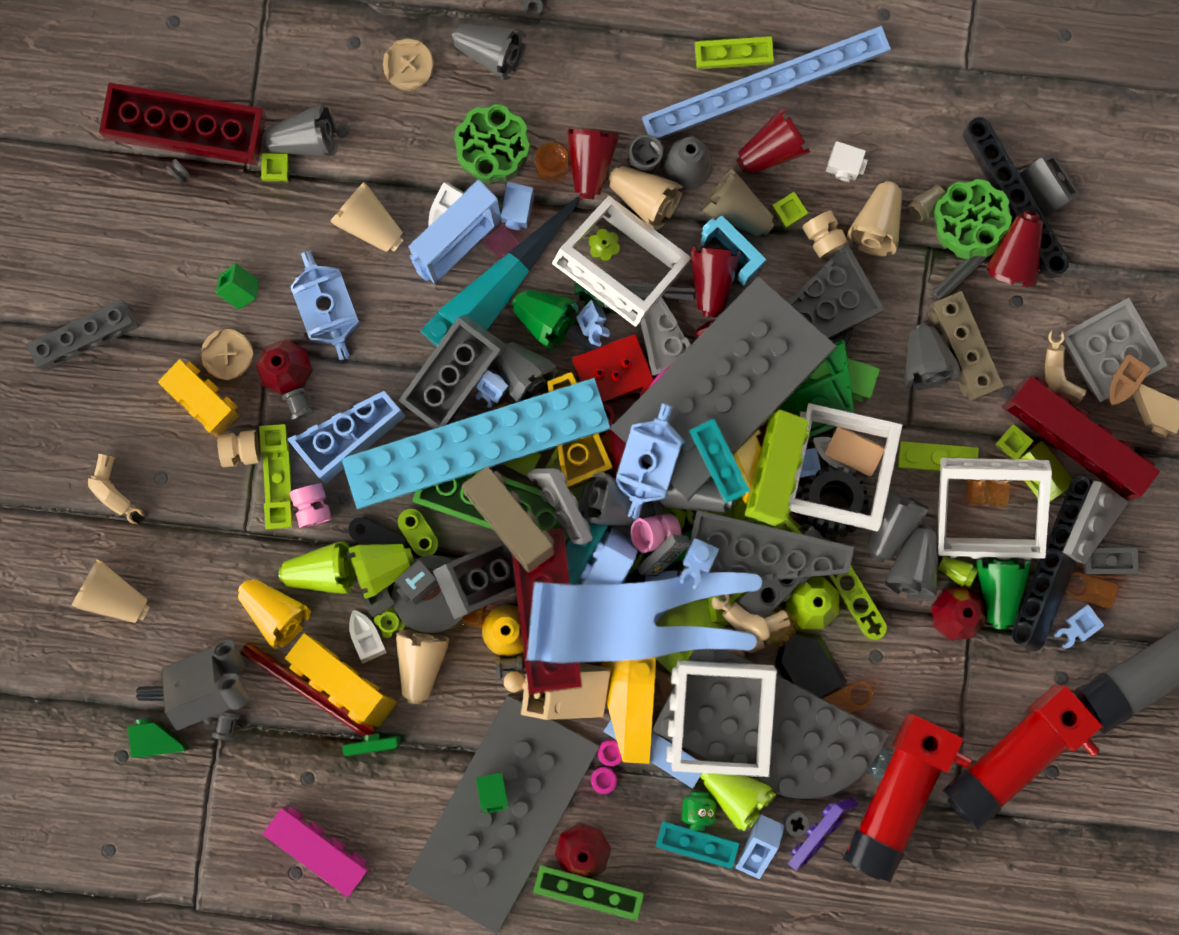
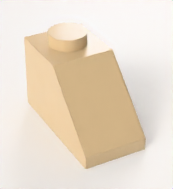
[1133,384,1179,438]

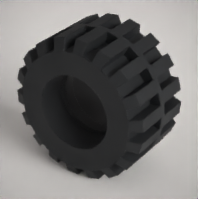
[801,466,869,539]

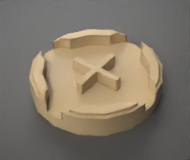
[383,38,434,91]
[201,329,254,381]

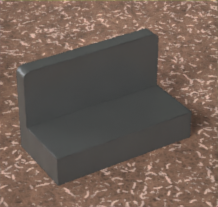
[1020,152,1081,216]

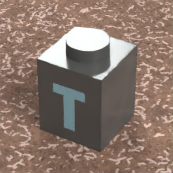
[395,560,439,605]

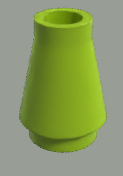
[938,556,978,588]

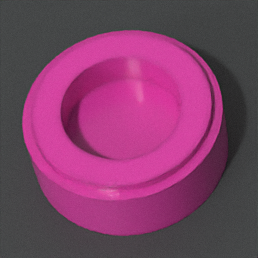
[598,739,622,766]
[591,767,617,794]

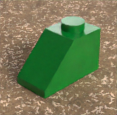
[127,718,189,758]

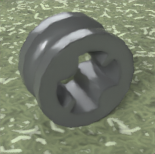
[166,159,191,184]

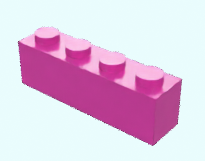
[262,806,370,897]

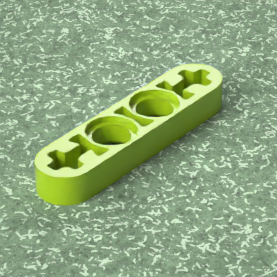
[828,565,887,640]

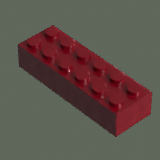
[99,82,267,166]
[1002,376,1160,500]

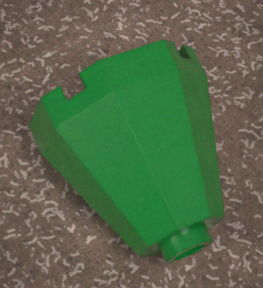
[512,290,579,352]

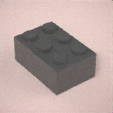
[433,540,517,619]

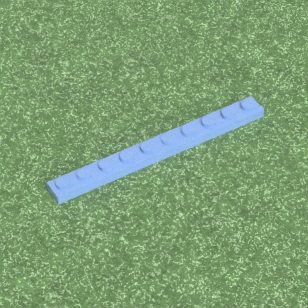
[642,26,891,140]

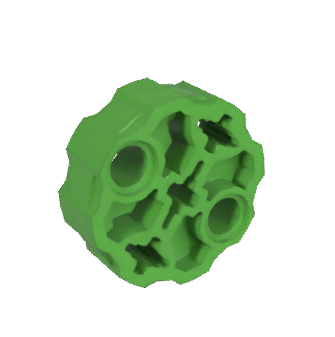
[454,104,530,184]
[934,179,1012,259]

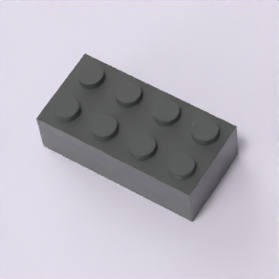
[398,314,507,429]

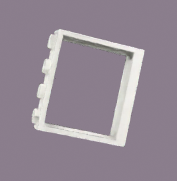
[552,196,691,327]
[789,403,902,531]
[937,458,1052,560]
[667,660,776,777]

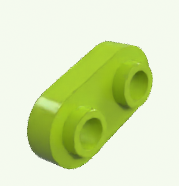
[398,509,439,557]

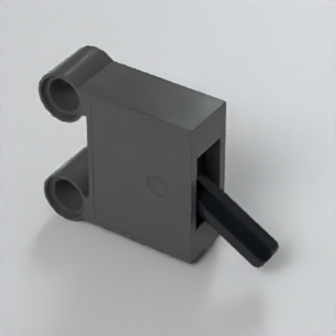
[136,640,249,731]

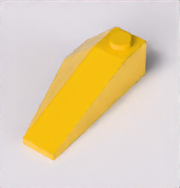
[601,657,656,764]

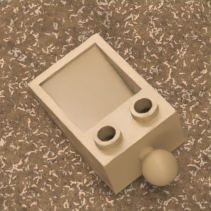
[503,663,611,720]

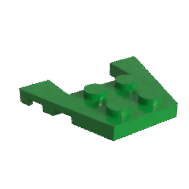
[779,339,855,438]

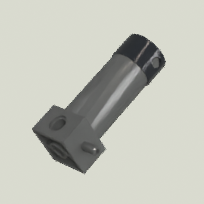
[1075,622,1179,734]

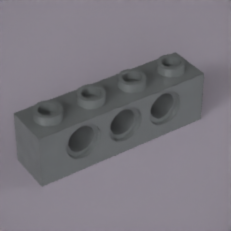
[26,299,139,371]
[734,524,825,618]

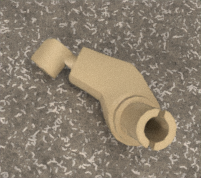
[1045,330,1086,405]
[88,454,145,524]
[711,594,790,641]

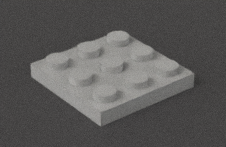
[1059,298,1167,403]

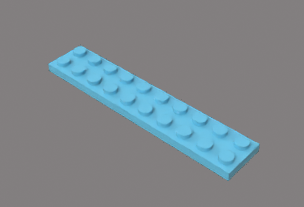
[342,378,610,510]

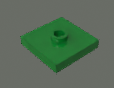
[342,734,402,756]

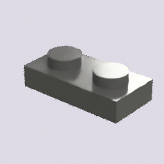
[1083,548,1139,574]

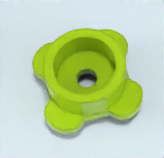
[374,607,405,638]

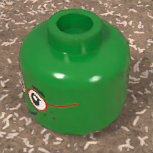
[681,791,717,831]

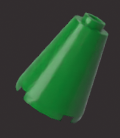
[977,557,1031,629]

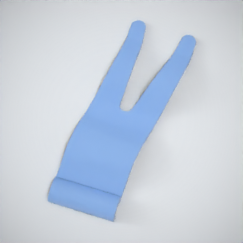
[527,572,762,663]

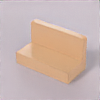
[825,427,885,476]

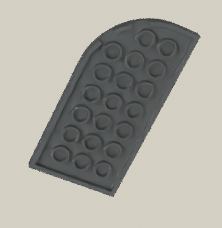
[652,649,889,799]

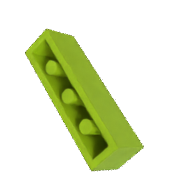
[745,410,809,525]

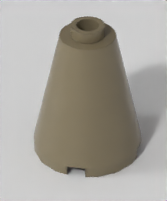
[701,169,774,237]

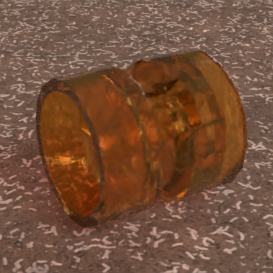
[535,142,569,183]
[967,479,1010,508]

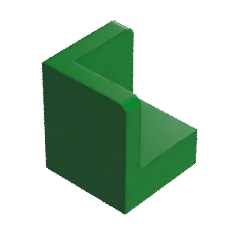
[215,263,259,309]
[476,773,509,814]

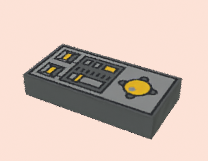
[637,535,692,576]

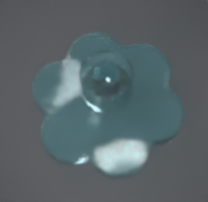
[866,748,892,782]

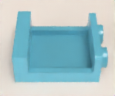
[700,215,766,287]

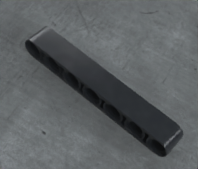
[963,117,1069,279]
[1011,476,1093,651]

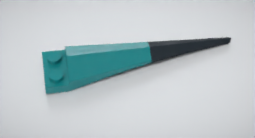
[421,197,580,347]

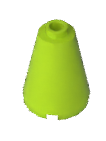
[279,541,355,594]

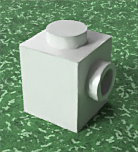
[826,141,868,182]

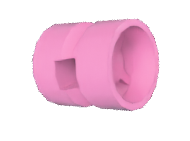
[290,483,332,528]
[631,513,681,553]

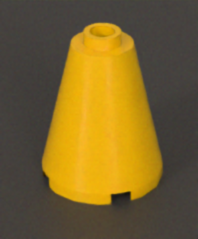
[238,579,311,649]
[482,604,524,657]

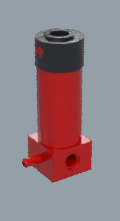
[942,684,1103,831]
[842,713,972,883]

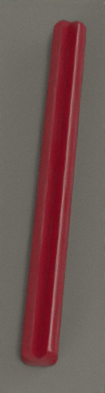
[241,643,376,736]

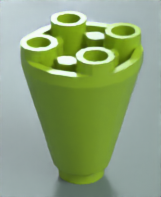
[700,773,776,831]

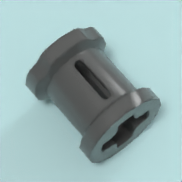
[282,388,313,421]
[495,655,523,680]
[212,712,240,741]
[783,810,809,837]

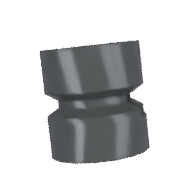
[629,135,663,174]

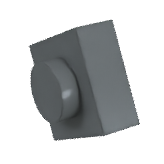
[361,587,395,617]

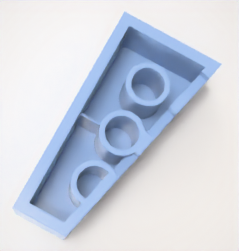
[287,391,406,483]
[580,528,638,585]

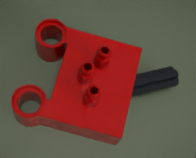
[564,324,654,425]

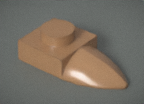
[1109,354,1151,405]

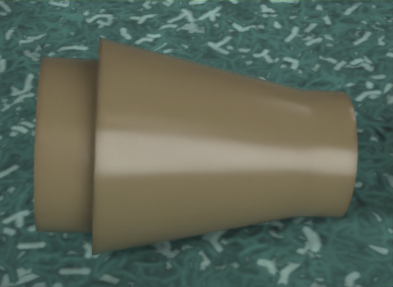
[908,185,946,221]

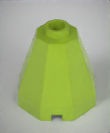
[348,544,415,599]
[786,577,839,629]

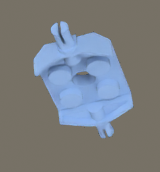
[291,251,360,360]
[615,403,685,519]

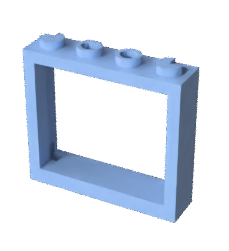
[408,180,502,284]

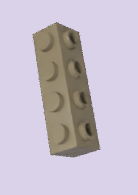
[928,291,1004,401]
[462,466,554,573]

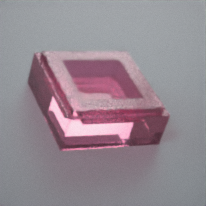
[483,224,520,260]

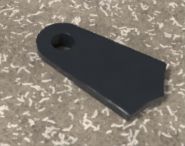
[348,517,406,548]

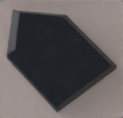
[775,627,847,697]

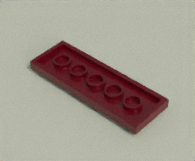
[512,528,583,695]

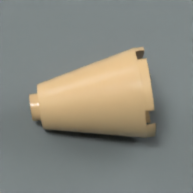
[609,165,683,230]
[847,181,902,257]
[330,182,403,252]
[72,560,150,623]
[396,629,449,704]

